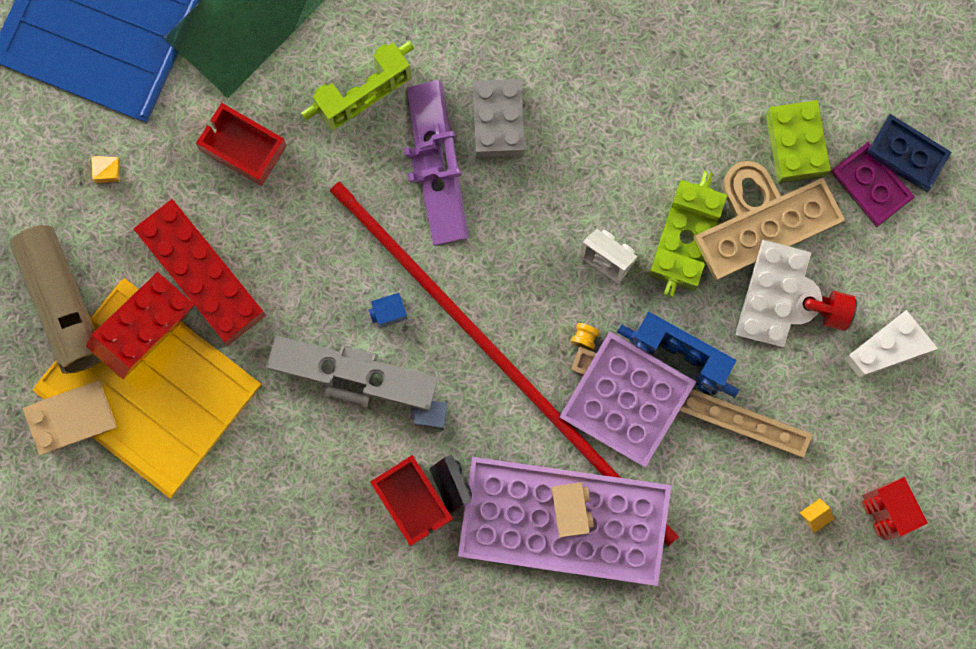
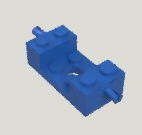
[617,311,740,398]

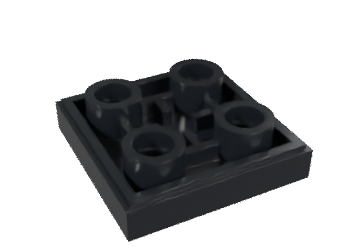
[429,455,472,513]

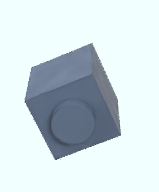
[410,401,448,430]

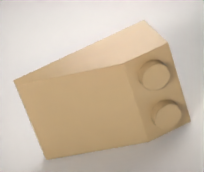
[22,381,117,455]

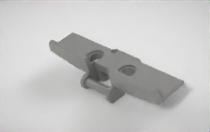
[266,335,438,411]

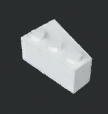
[844,310,938,378]

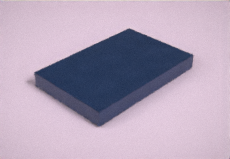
[866,114,952,192]

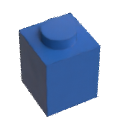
[369,293,407,328]

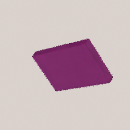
[831,142,915,227]

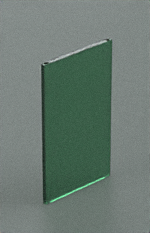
[164,0,325,98]

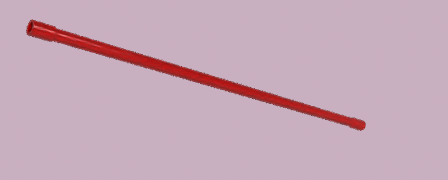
[330,181,679,547]

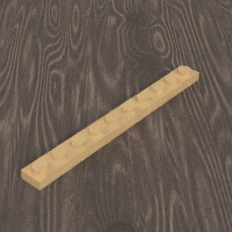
[571,346,813,458]

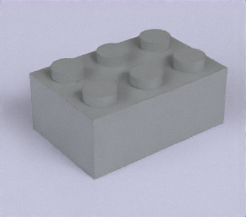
[473,79,525,158]

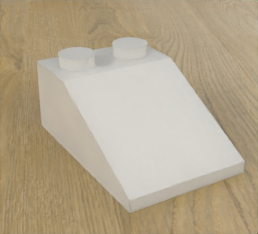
[579,229,637,284]

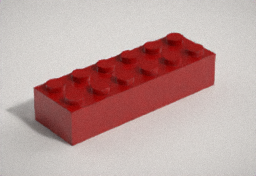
[133,199,266,346]

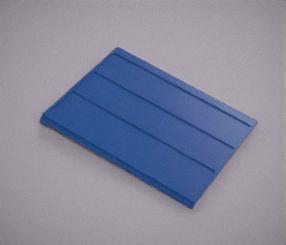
[0,0,202,123]

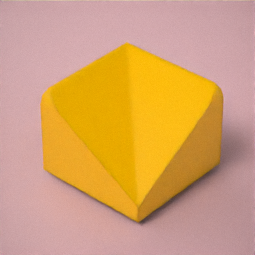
[91,156,120,183]

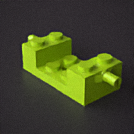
[301,41,415,131]
[648,171,727,298]

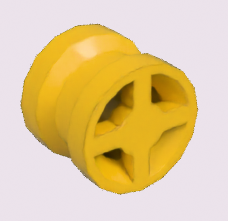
[571,323,600,351]

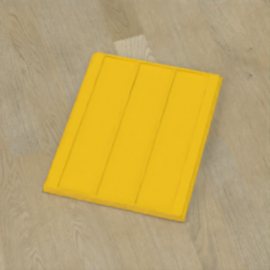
[33,278,262,499]

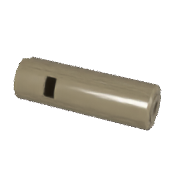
[10,225,101,374]

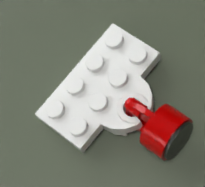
[735,239,857,347]

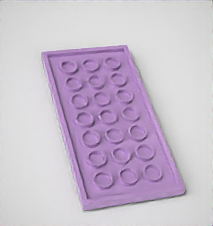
[458,457,671,586]

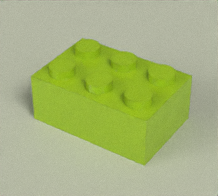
[766,100,830,184]

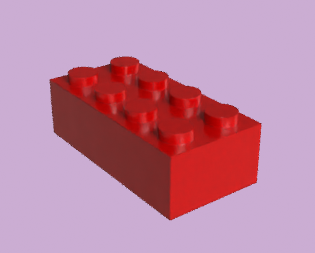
[86,271,195,380]

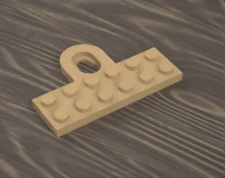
[693,161,845,281]

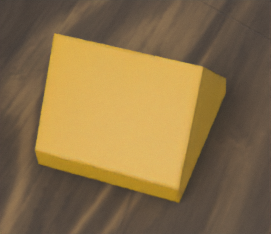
[800,499,834,533]

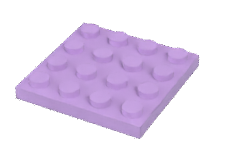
[560,331,696,468]

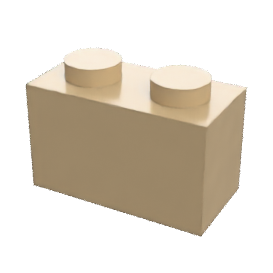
[552,482,594,537]

